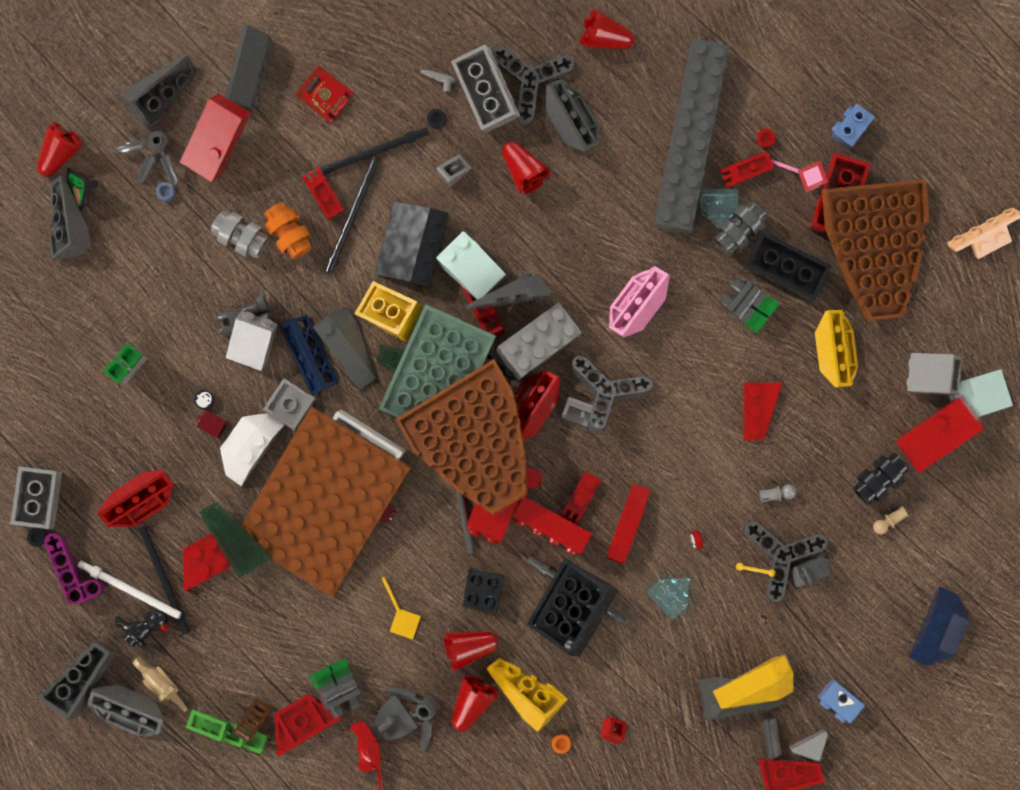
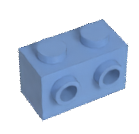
[831,103,875,151]

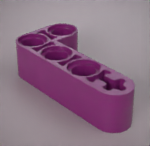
[44,533,105,605]

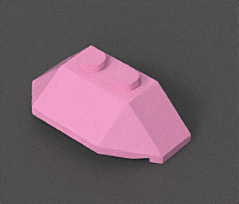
[609,266,670,337]

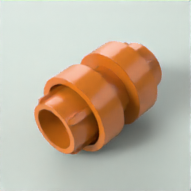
[264,202,312,260]

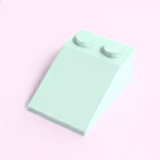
[436,231,506,300]
[949,369,1013,416]

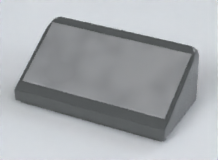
[762,717,782,759]

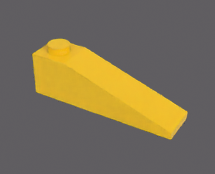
[713,655,793,709]
[487,658,568,732]

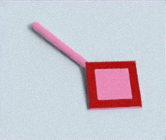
[771,159,829,192]

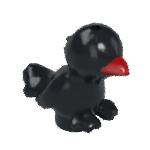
[115,610,169,647]

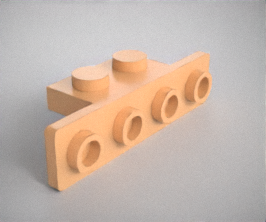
[947,208,1020,259]

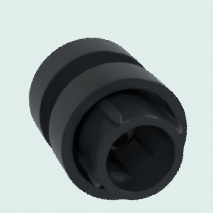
[853,453,909,505]

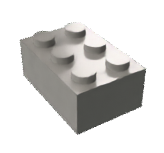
[10,466,62,529]

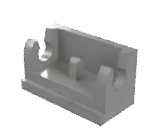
[561,397,605,427]

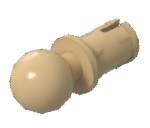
[873,506,908,535]

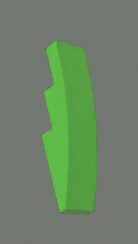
[186,710,269,754]

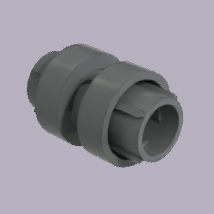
[714,201,768,255]

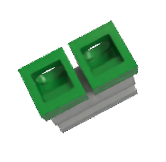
[103,343,148,385]

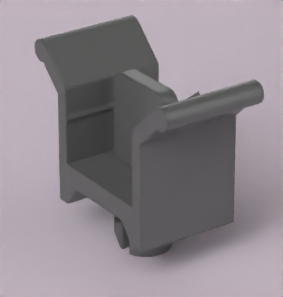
[789,556,831,588]

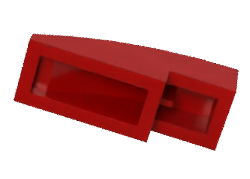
[461,286,505,338]

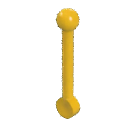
[736,563,776,577]

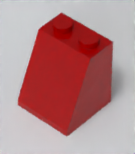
[465,500,519,545]

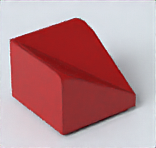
[600,717,627,744]

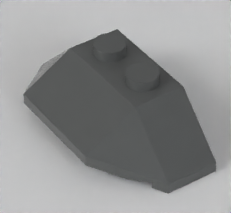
[546,79,599,152]
[87,685,165,737]

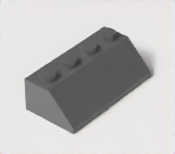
[225,24,273,112]

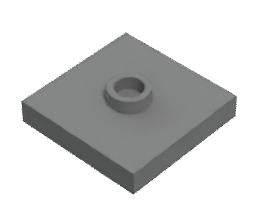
[263,378,316,431]

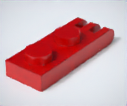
[719,151,774,188]
[302,167,344,220]
[560,471,602,525]

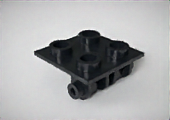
[463,569,503,613]

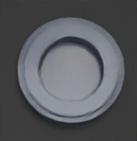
[156,182,176,202]

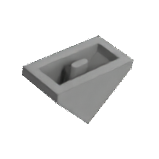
[436,154,472,187]
[789,729,828,761]

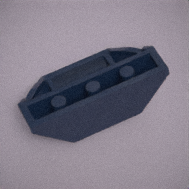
[908,587,969,665]

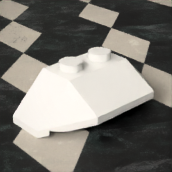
[220,413,285,486]

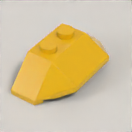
[815,310,858,387]

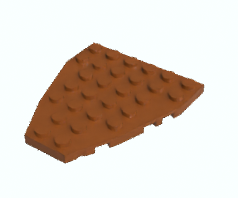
[822,179,929,321]
[395,359,528,515]

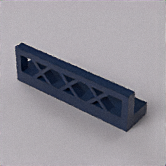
[280,315,339,396]

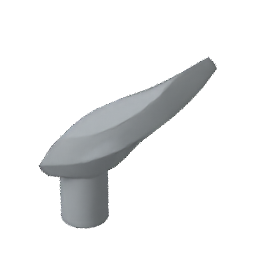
[420,70,456,92]

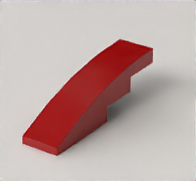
[606,483,651,565]

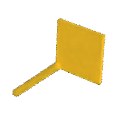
[382,577,421,639]

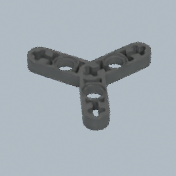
[492,46,574,125]
[571,356,652,434]
[744,521,828,602]

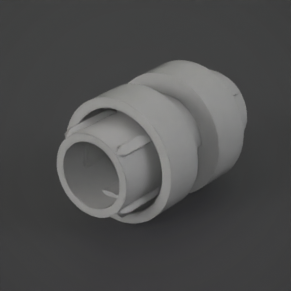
[211,211,269,258]

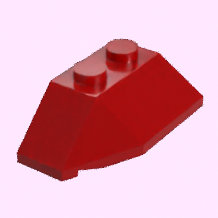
[515,369,560,441]
[97,470,174,528]

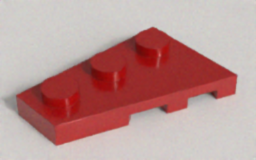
[743,382,782,440]

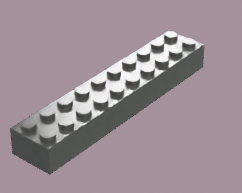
[653,38,730,234]

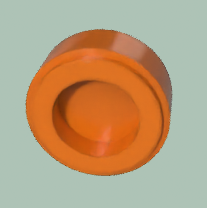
[552,733,571,754]

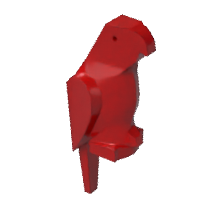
[350,720,382,790]

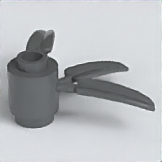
[115,131,178,185]
[386,687,441,752]

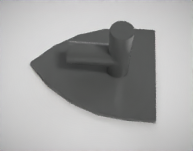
[373,695,418,740]

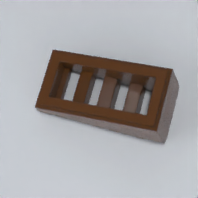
[233,698,272,743]

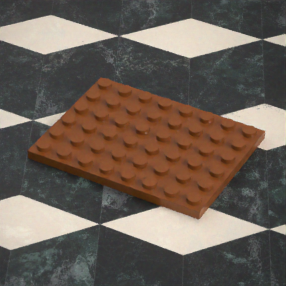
[234,406,411,597]

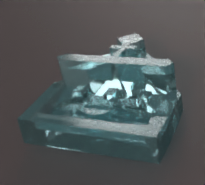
[699,189,738,227]
[646,576,690,621]

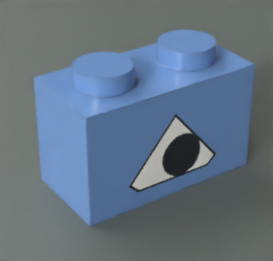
[817,679,865,724]

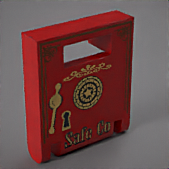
[295,65,354,124]

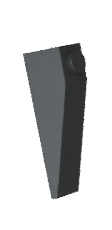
[120,54,197,130]
[466,273,551,309]
[313,306,376,390]
[698,676,781,720]

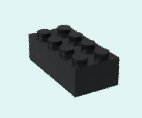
[743,232,832,302]

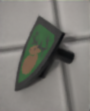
[67,168,99,212]

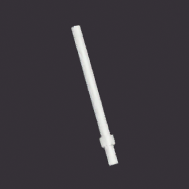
[78,560,182,619]

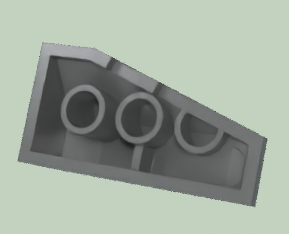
[49,175,91,260]

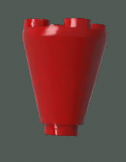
[580,9,635,49]
[36,122,82,178]

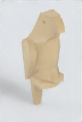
[132,656,188,712]

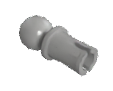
[759,485,797,503]

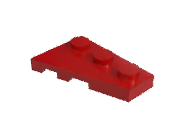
[757,758,824,790]

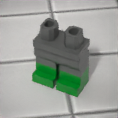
[719,278,780,334]
[309,658,361,719]

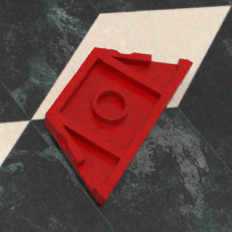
[183,531,252,591]
[274,693,343,757]

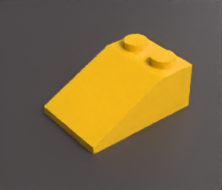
[355,281,424,343]

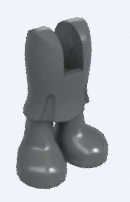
[215,294,273,335]

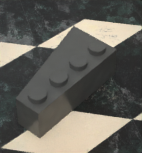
[37,642,117,719]

